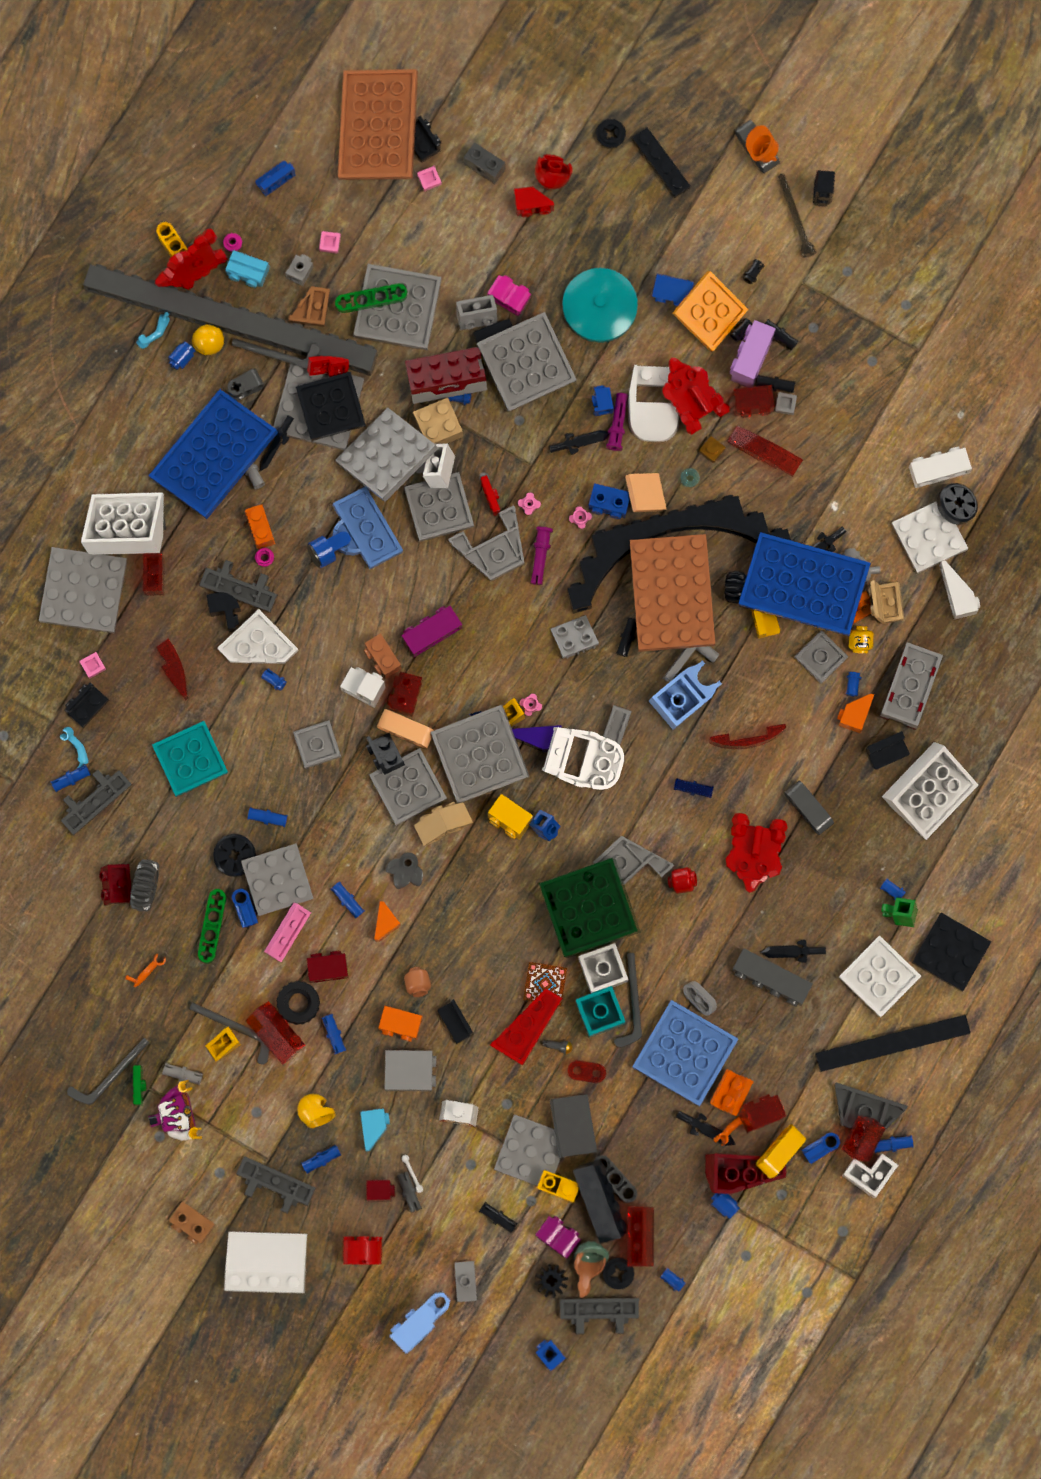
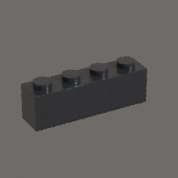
[573,1159,627,1244]

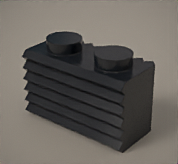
[813,170,836,207]

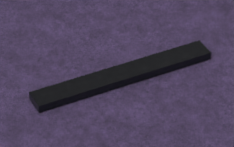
[815,1015,971,1072]

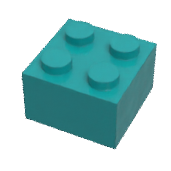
[575,986,626,1038]

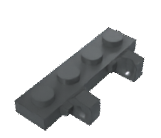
[199,560,278,613]
[61,770,132,835]
[236,1156,316,1214]
[560,1298,639,1335]

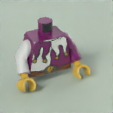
[148,1080,202,1141]

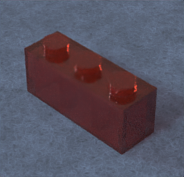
[245,1001,306,1065]
[627,1207,654,1267]

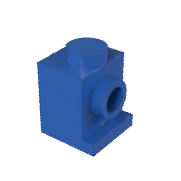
[592,385,614,416]
[529,810,561,842]
[536,1340,566,1371]

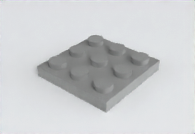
[404,472,474,542]
[369,748,447,826]
[241,844,314,916]
[494,1114,561,1186]

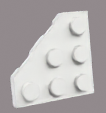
[217,609,299,664]

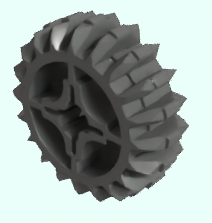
[130,859,160,912]

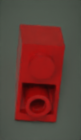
[514,186,554,217]

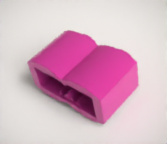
[487,275,531,316]

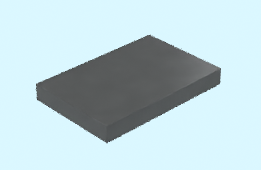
[550,1094,597,1158]

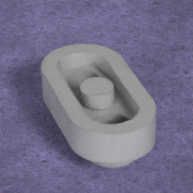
[683,981,717,1015]

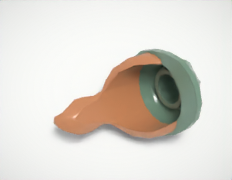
[574,1241,609,1298]

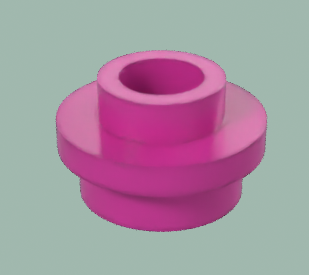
[223,233,242,252]
[255,548,274,567]

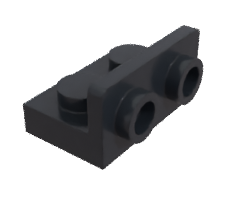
[414,115,442,162]
[65,682,109,728]
[366,733,405,775]

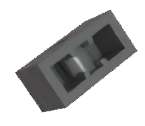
[464,142,505,184]

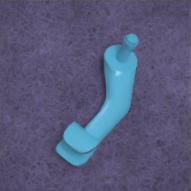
[136,312,170,349]
[60,727,89,768]

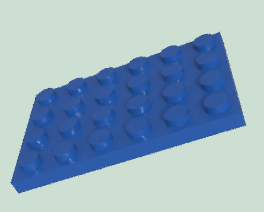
[149,389,278,519]
[739,532,871,636]

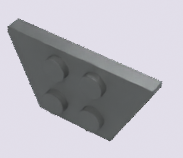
[835,1082,908,1138]

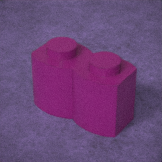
[535,1215,581,1259]

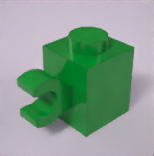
[881,897,918,927]

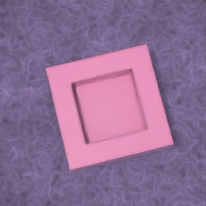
[417,166,442,191]
[319,231,341,254]
[80,652,106,679]

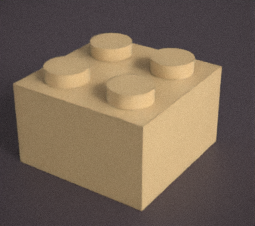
[413,398,463,444]

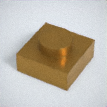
[699,436,726,463]

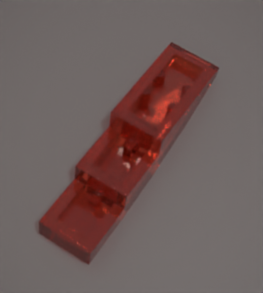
[727,426,803,477]

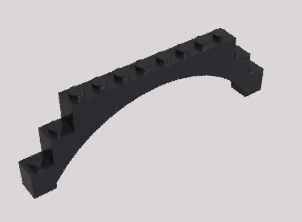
[567,495,791,614]

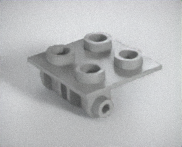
[551,615,599,659]

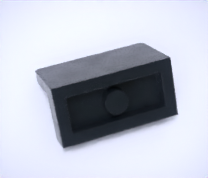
[866,731,910,770]
[437,999,474,1044]

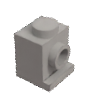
[286,254,313,286]

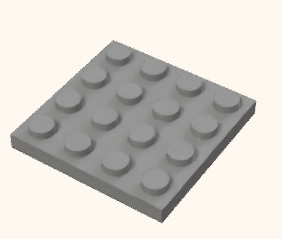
[353,264,442,351]
[476,312,577,412]
[274,363,365,451]
[335,408,438,502]
[39,547,127,633]
[431,705,530,804]

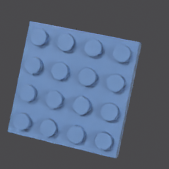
[632,1000,738,1107]

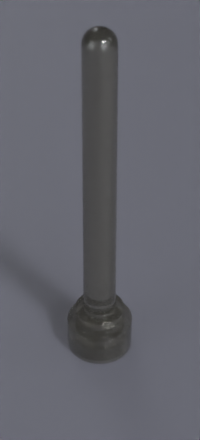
[778,173,817,258]

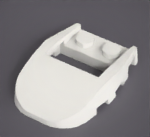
[627,365,680,442]
[542,727,624,790]

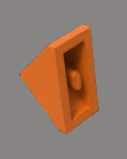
[374,901,401,942]

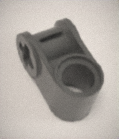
[227,369,265,401]

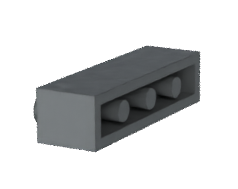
[732,948,813,1007]

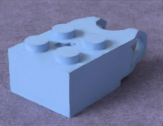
[649,660,722,730]
[390,1292,450,1354]

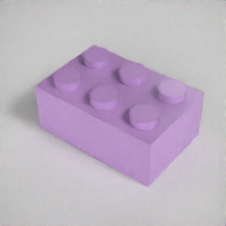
[729,320,776,389]

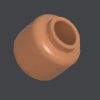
[404,967,431,997]

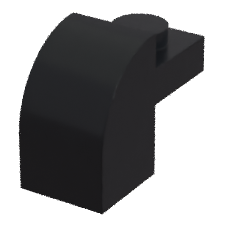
[207,592,241,633]

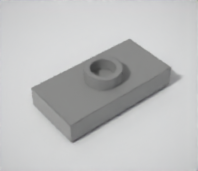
[603,705,632,745]
[455,1261,477,1302]

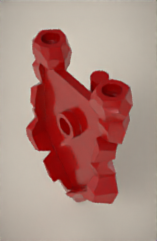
[155,228,228,290]
[662,358,730,435]
[726,813,788,893]

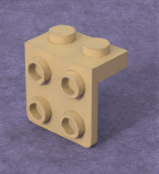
[868,580,904,624]

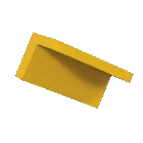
[751,609,780,639]

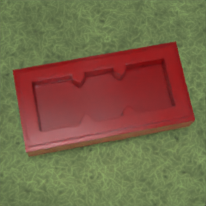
[480,475,500,516]

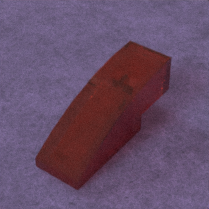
[156,639,188,700]

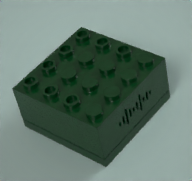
[539,858,641,958]

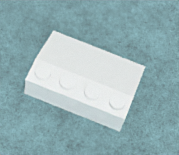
[81,492,164,555]
[882,742,978,840]
[225,1232,307,1293]

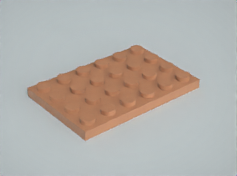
[338,69,418,180]
[630,534,715,652]

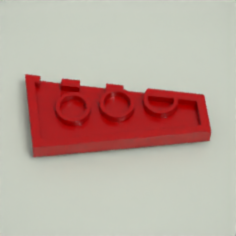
[490,988,563,1065]

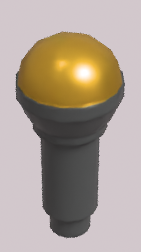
[543,1040,573,1054]

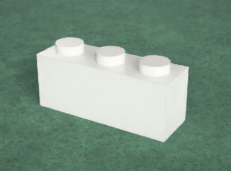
[909,447,972,488]

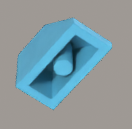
[361,1109,390,1152]

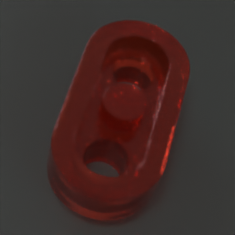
[567,1061,606,1083]

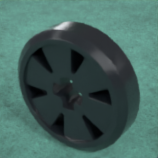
[937,483,978,525]
[213,834,256,877]

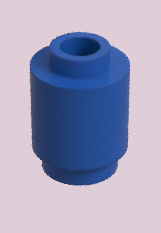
[168,341,195,370]
[711,1193,740,1219]

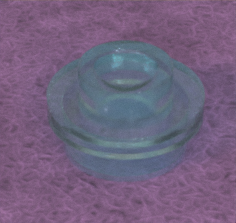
[681,468,700,487]

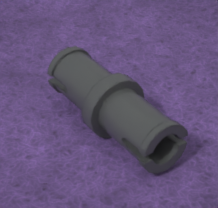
[397,1172,422,1213]

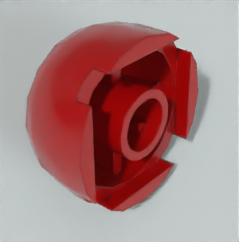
[534,154,573,190]

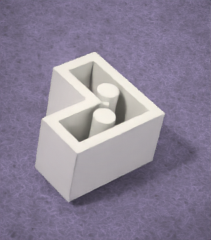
[416,443,455,488]
[340,667,385,708]
[842,1154,898,1198]

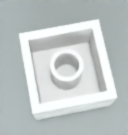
[578,943,628,993]

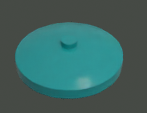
[563,268,638,343]

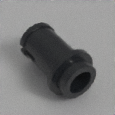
[743,259,764,284]
[730,318,753,342]

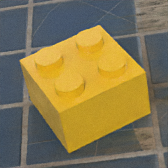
[488,794,533,840]

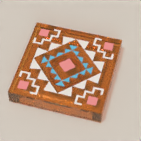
[523,962,567,1007]

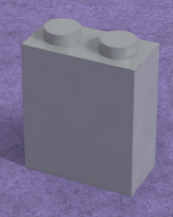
[385,1050,436,1092]

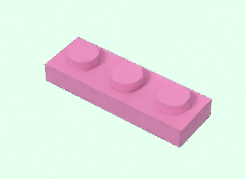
[264,902,311,962]

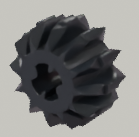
[724,571,747,604]
[535,1264,568,1298]

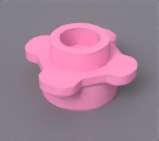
[518,493,541,515]
[569,506,592,529]
[520,694,542,716]

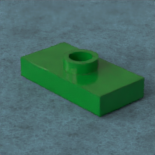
[133,1065,146,1106]

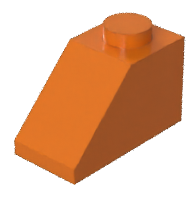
[837,694,874,733]

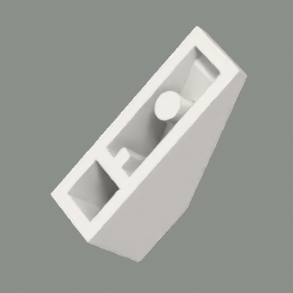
[939,561,980,620]

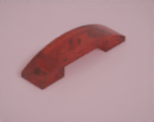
[709,724,786,749]

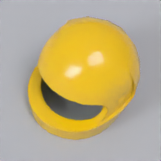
[192,325,224,355]
[297,1094,336,1128]

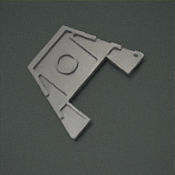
[448,505,524,581]
[593,836,674,905]

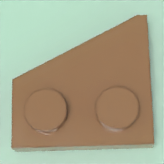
[289,286,330,327]

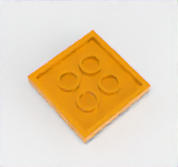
[672,271,749,352]

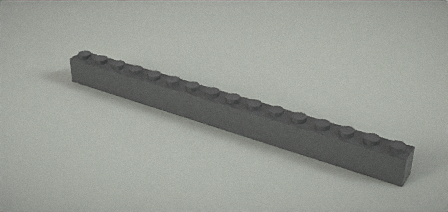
[83,264,378,376]

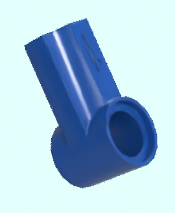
[232,889,258,928]
[802,1133,840,1164]

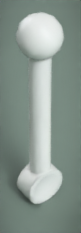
[401,1155,423,1193]

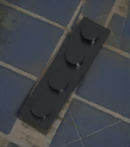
[632,127,690,198]

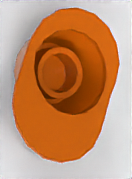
[746,125,779,163]

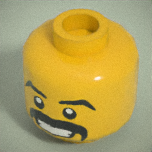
[849,626,874,653]

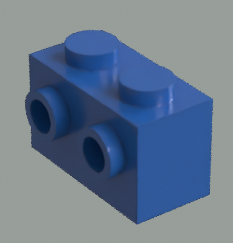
[652,273,694,306]
[589,483,630,519]

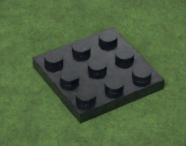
[296,371,366,441]
[912,912,992,992]

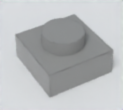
[775,392,797,415]

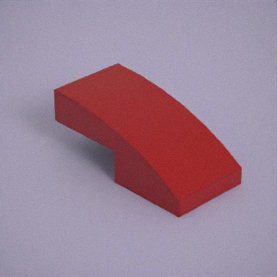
[307,356,349,377]

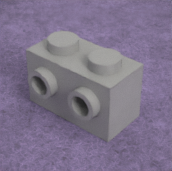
[456,295,497,330]

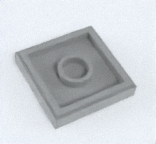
[794,630,849,684]
[293,720,341,769]

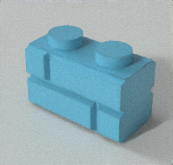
[225,250,270,288]

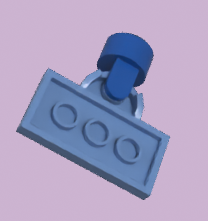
[307,487,403,569]

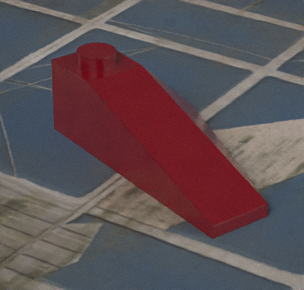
[705,1153,786,1194]

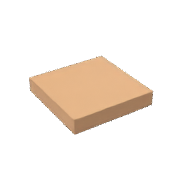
[625,473,667,512]

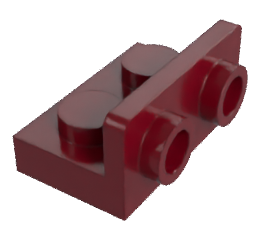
[99,864,131,906]

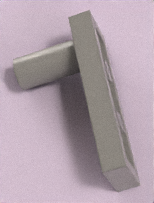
[663,646,720,683]

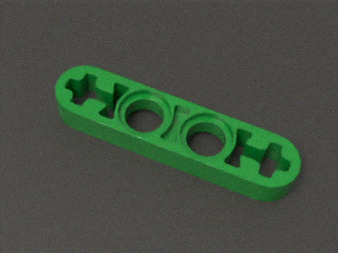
[335,284,408,313]
[198,889,227,964]

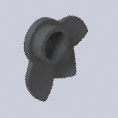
[386,852,423,889]

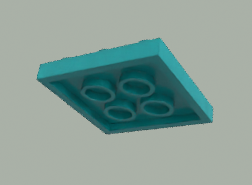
[152,721,228,797]

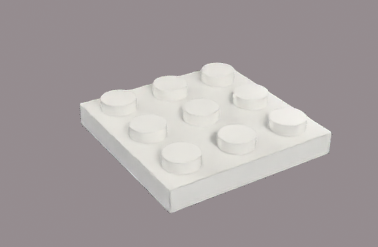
[891,501,968,574]
[839,935,921,1018]

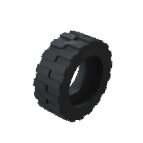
[277,981,320,1025]

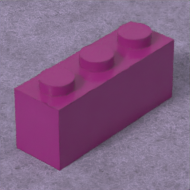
[401,606,463,658]

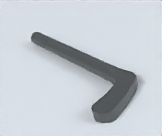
[232,338,321,368]
[614,953,642,1048]
[189,1002,270,1065]
[67,1038,149,1105]

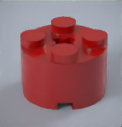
[343,1236,382,1265]

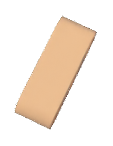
[377,709,434,749]

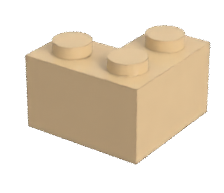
[414,802,473,846]

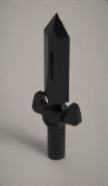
[260,415,294,471]
[549,430,610,455]
[812,526,846,552]
[760,940,826,963]
[676,1111,736,1146]

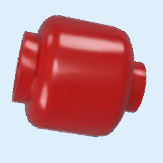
[668,867,697,894]

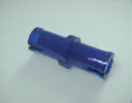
[674,778,714,798]

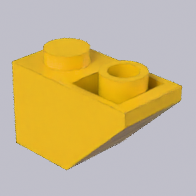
[537,1170,579,1203]

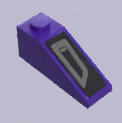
[512,725,562,752]

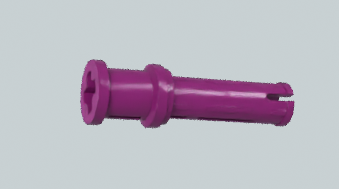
[606,393,628,451]
[530,526,553,585]

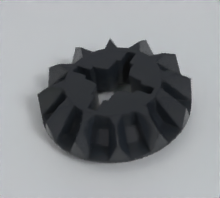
[596,119,626,149]
[603,1258,634,1290]

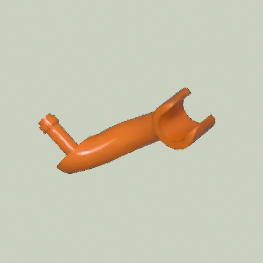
[125,953,166,987]
[714,1113,754,1146]

